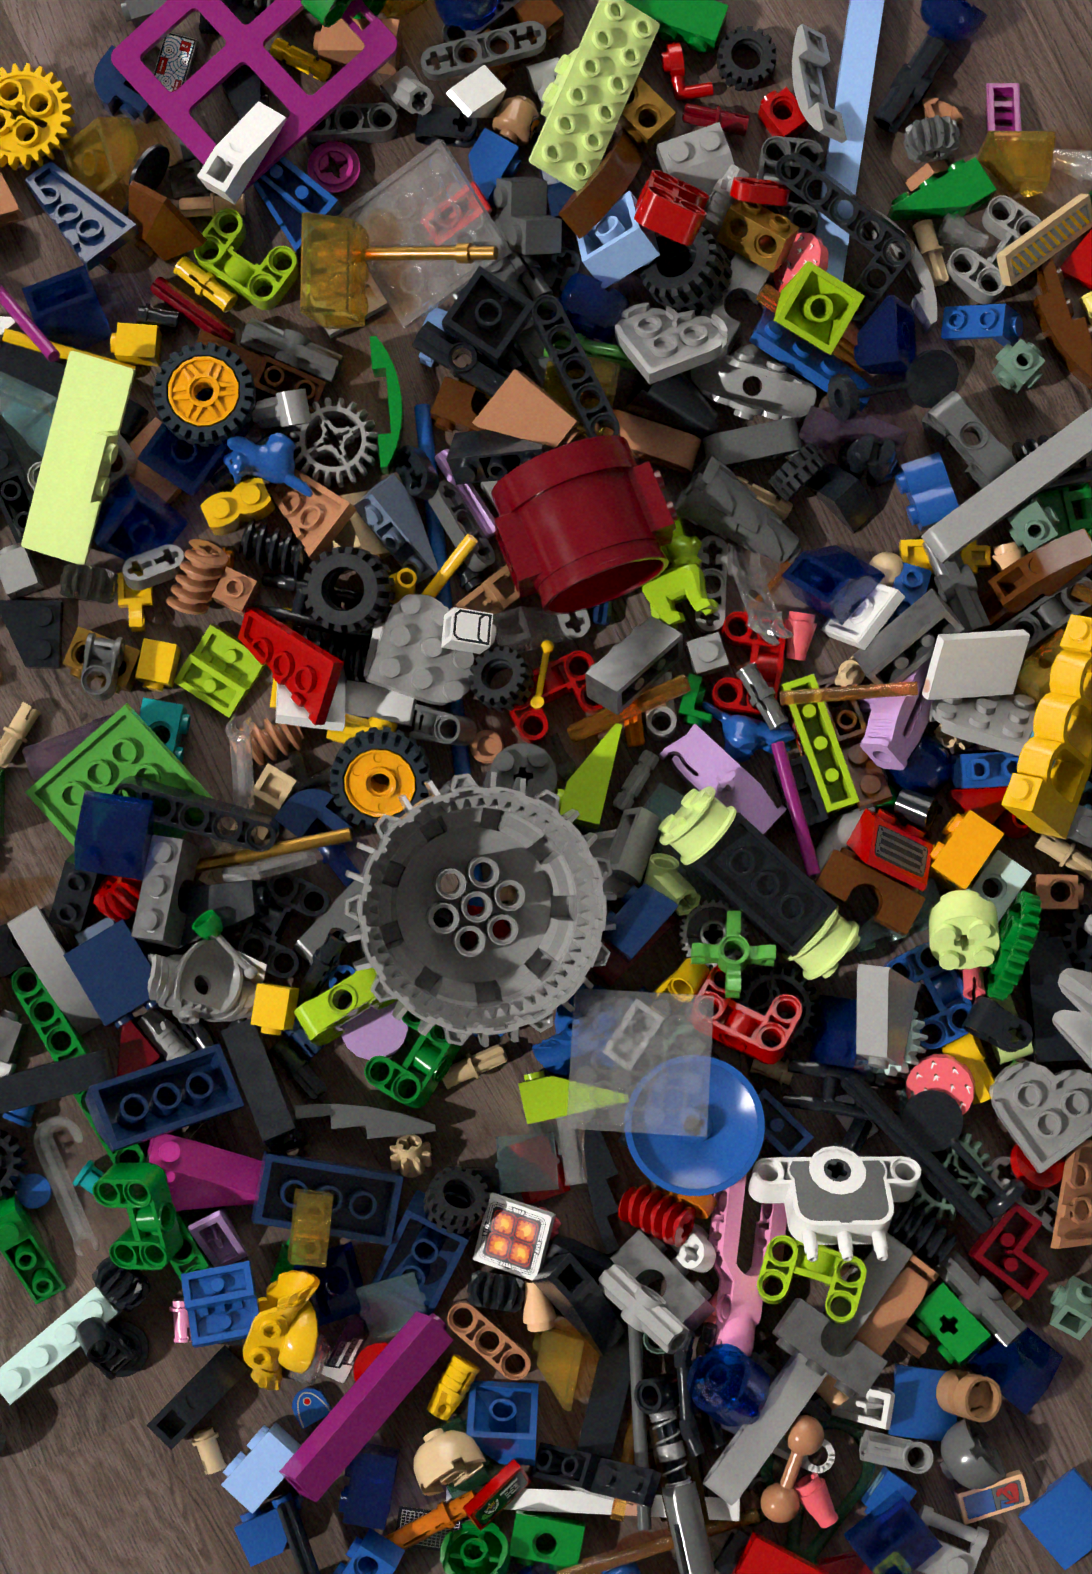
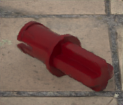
[682,103,749,136]

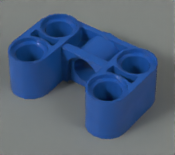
[883,942,973,1050]

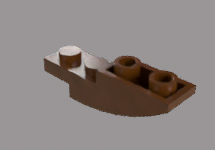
[1031,257,1092,390]
[196,330,326,413]
[979,528,1092,632]
[817,675,892,811]

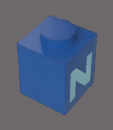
[861,1466,917,1526]

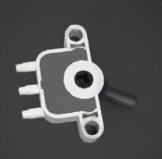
[748,1118,921,1262]

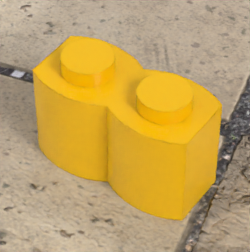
[200,478,275,535]

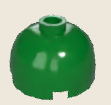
[440,1520,511,1574]

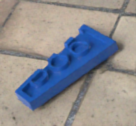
[749,299,872,414]

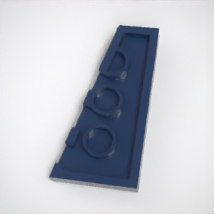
[25,161,139,271]

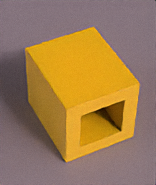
[110,322,162,366]
[135,638,181,692]
[251,983,299,1035]

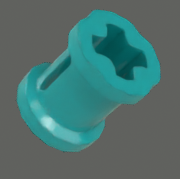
[72,1159,104,1202]

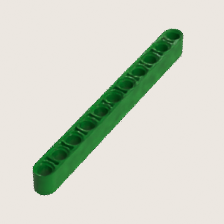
[11,967,214,1282]

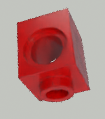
[758,87,809,138]

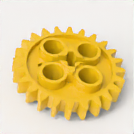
[0,63,75,170]

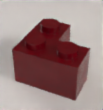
[967,1202,1050,1300]

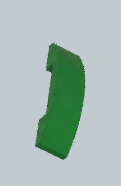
[370,336,404,475]

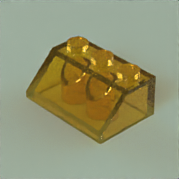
[300,212,369,330]

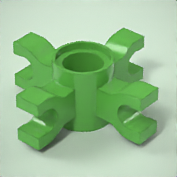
[691,911,776,998]

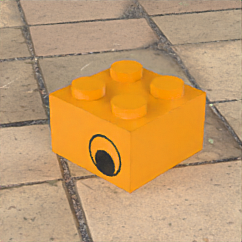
[929,810,1004,891]

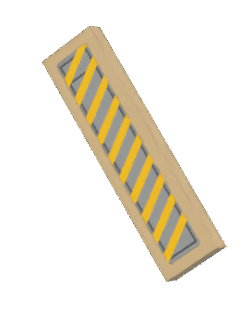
[996,193,1092,286]

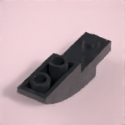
[0,418,34,544]
[530,1442,662,1508]

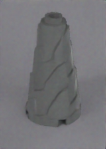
[674,455,801,564]

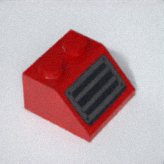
[846,808,933,891]

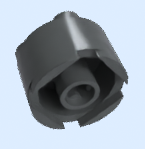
[490,743,557,798]

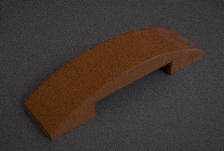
[558,129,643,239]

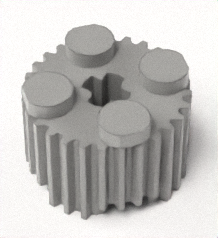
[677,900,748,970]

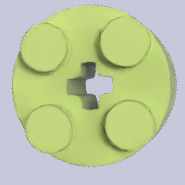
[928,890,1000,970]

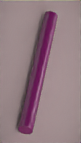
[0,283,60,362]
[771,741,821,876]

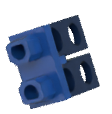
[949,752,1019,790]

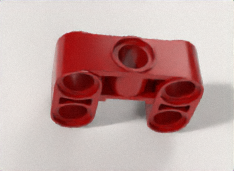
[634,170,710,246]
[711,611,787,717]
[507,650,606,744]
[691,965,802,1065]

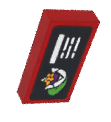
[463,1459,531,1531]

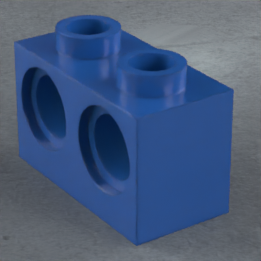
[333,1528,405,1574]

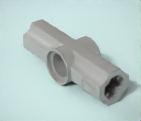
[598,1264,690,1354]

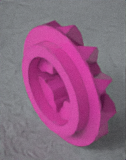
[308,141,360,194]

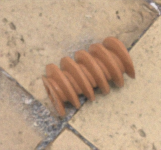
[166,539,228,615]
[229,717,305,771]

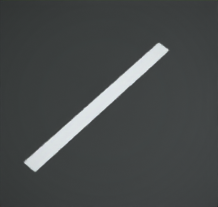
[446,1485,740,1521]

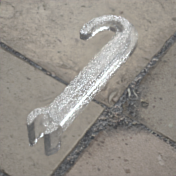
[210,716,257,854]
[34,1116,100,1257]

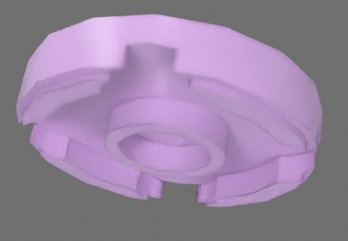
[341,1001,408,1060]

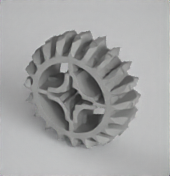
[289,398,379,488]

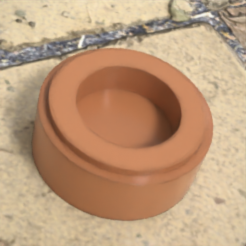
[470,730,504,765]

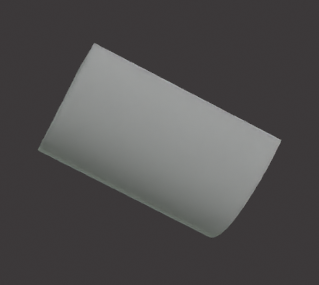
[607,807,662,887]

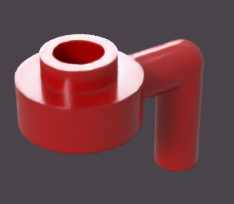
[661,42,714,101]

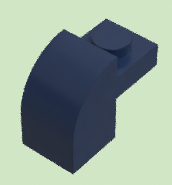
[94,45,154,124]
[274,789,354,838]

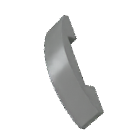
[792,24,847,143]
[864,209,937,333]
[7,905,103,1036]

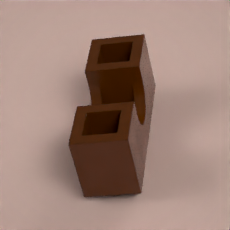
[464,0,564,84]
[430,376,521,439]
[814,847,926,936]

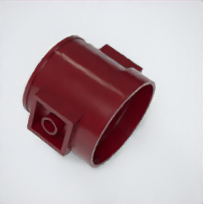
[491,435,678,615]

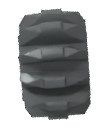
[904,115,961,163]

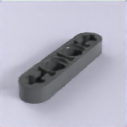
[421,21,546,81]

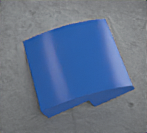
[181,1261,260,1348]
[887,1363,957,1441]
[1019,1467,1092,1570]

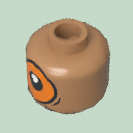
[492,95,540,146]

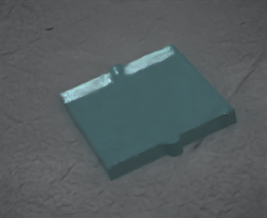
[495,1132,560,1194]
[356,1272,428,1339]

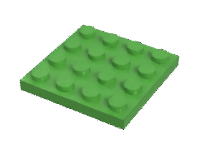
[25,703,212,879]

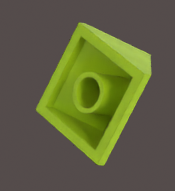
[774,261,865,355]

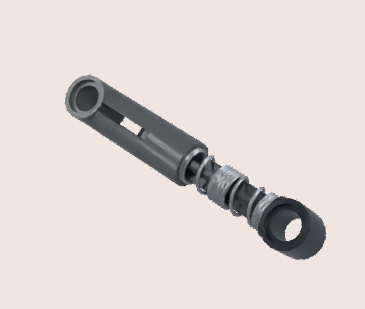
[634,1373,721,1574]

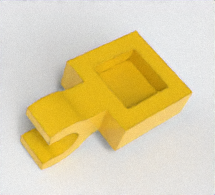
[116,571,153,632]

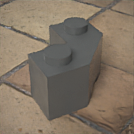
[493,177,562,255]

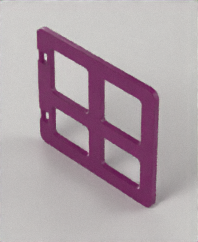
[111,0,398,193]

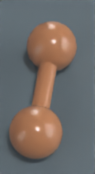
[760,1415,824,1523]

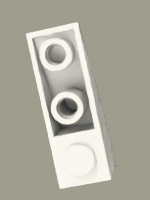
[197,101,287,204]

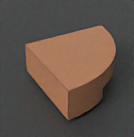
[920,98,964,124]
[905,160,949,192]

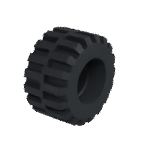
[640,227,732,316]
[302,546,395,633]

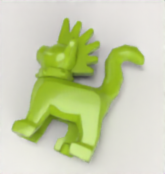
[642,515,720,630]

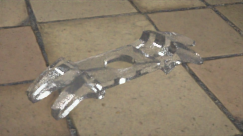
[727,543,793,645]

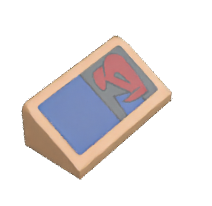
[953,1469,1030,1525]

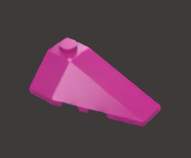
[145,1134,262,1212]

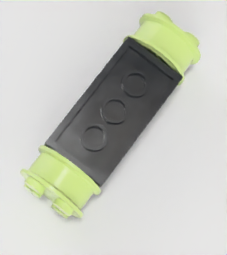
[658,786,861,980]

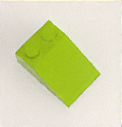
[557,723,623,829]
[518,1070,629,1124]

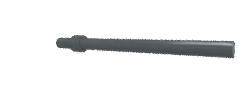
[628,1324,652,1530]

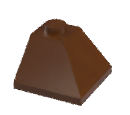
[128,180,207,261]

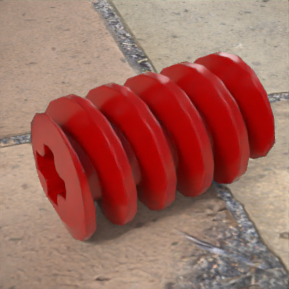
[618,1184,696,1248]

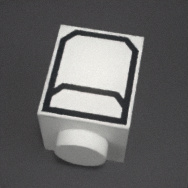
[441,607,496,654]

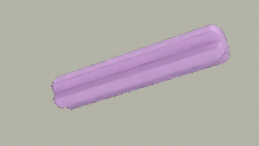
[435,449,496,538]

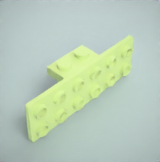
[529,0,660,191]
[21,351,135,565]

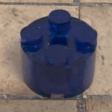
[550,273,630,344]
[687,1344,770,1427]

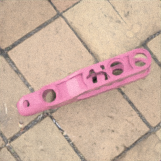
[709,1173,787,1364]

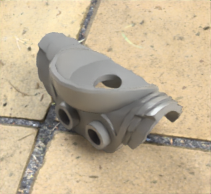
[691,344,817,422]
[147,939,257,1024]

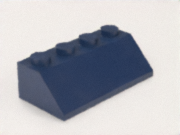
[85,1044,244,1152]

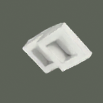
[345,680,417,726]

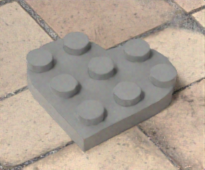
[615,303,728,384]
[366,594,474,706]
[929,694,1036,756]
[989,1061,1092,1173]

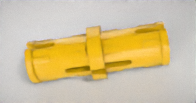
[173,256,238,312]

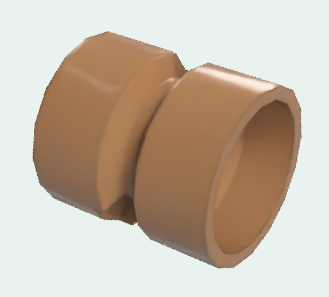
[936,1369,1002,1422]

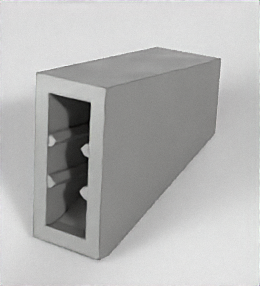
[856,964,919,1069]

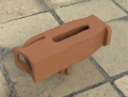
[844,1254,939,1359]

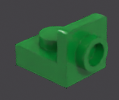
[677,673,713,728]

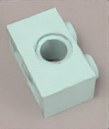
[966,850,1032,922]

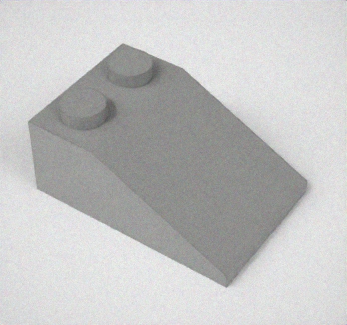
[655,122,748,238]

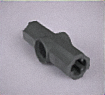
[240,318,344,384]
[922,542,990,633]
[933,1249,1028,1348]

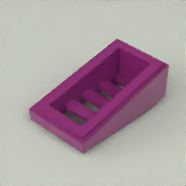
[986,83,1022,153]

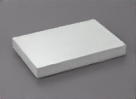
[922,629,1030,700]

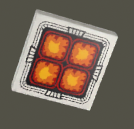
[473,1192,556,1280]

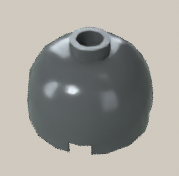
[940,1418,1006,1489]

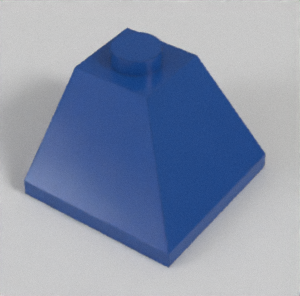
[466,1380,539,1466]

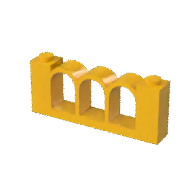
[1001,614,1092,839]

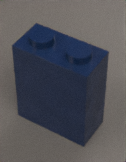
[63,919,158,1029]

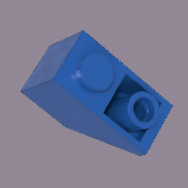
[468,128,522,206]
[234,1492,304,1567]

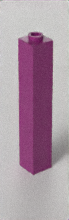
[279,1311,453,1502]

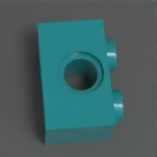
[139,697,191,763]

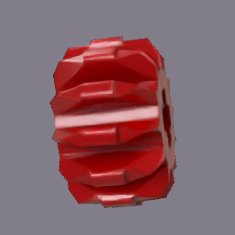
[93,862,144,922]

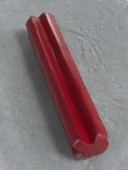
[150,277,236,343]

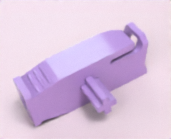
[858,656,934,770]
[659,724,786,834]

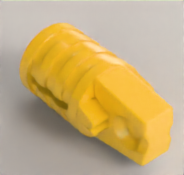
[427,1354,480,1421]

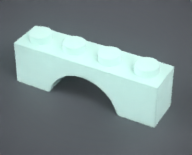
[0,1287,123,1405]

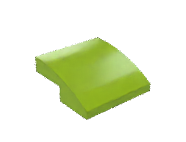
[173,623,266,718]

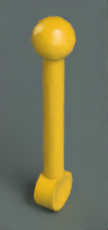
[531,640,554,709]

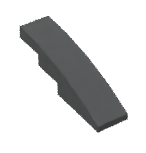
[295,1103,437,1139]

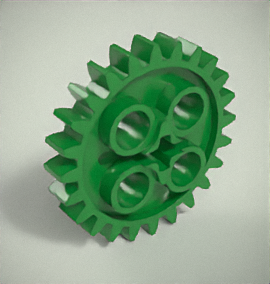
[984,891,1042,1001]

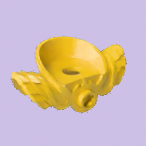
[243,1270,320,1390]

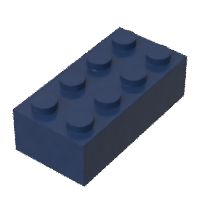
[251,1150,403,1246]

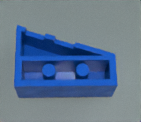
[253,156,343,261]

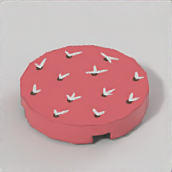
[773,232,829,293]
[906,1054,975,1115]

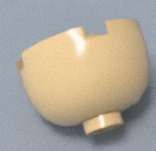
[414,1428,486,1496]

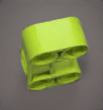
[194,208,300,310]
[294,968,398,1046]
[757,1235,867,1325]

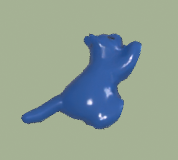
[223,433,313,497]
[702,702,796,763]

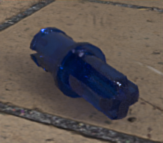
[306,823,361,887]

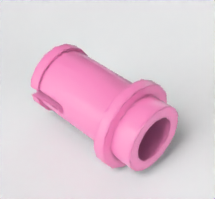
[169,1298,192,1343]

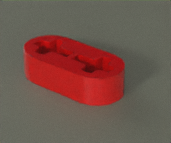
[729,177,791,206]

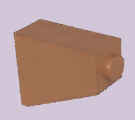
[313,19,403,75]
[472,369,581,448]

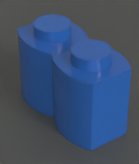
[895,452,959,532]

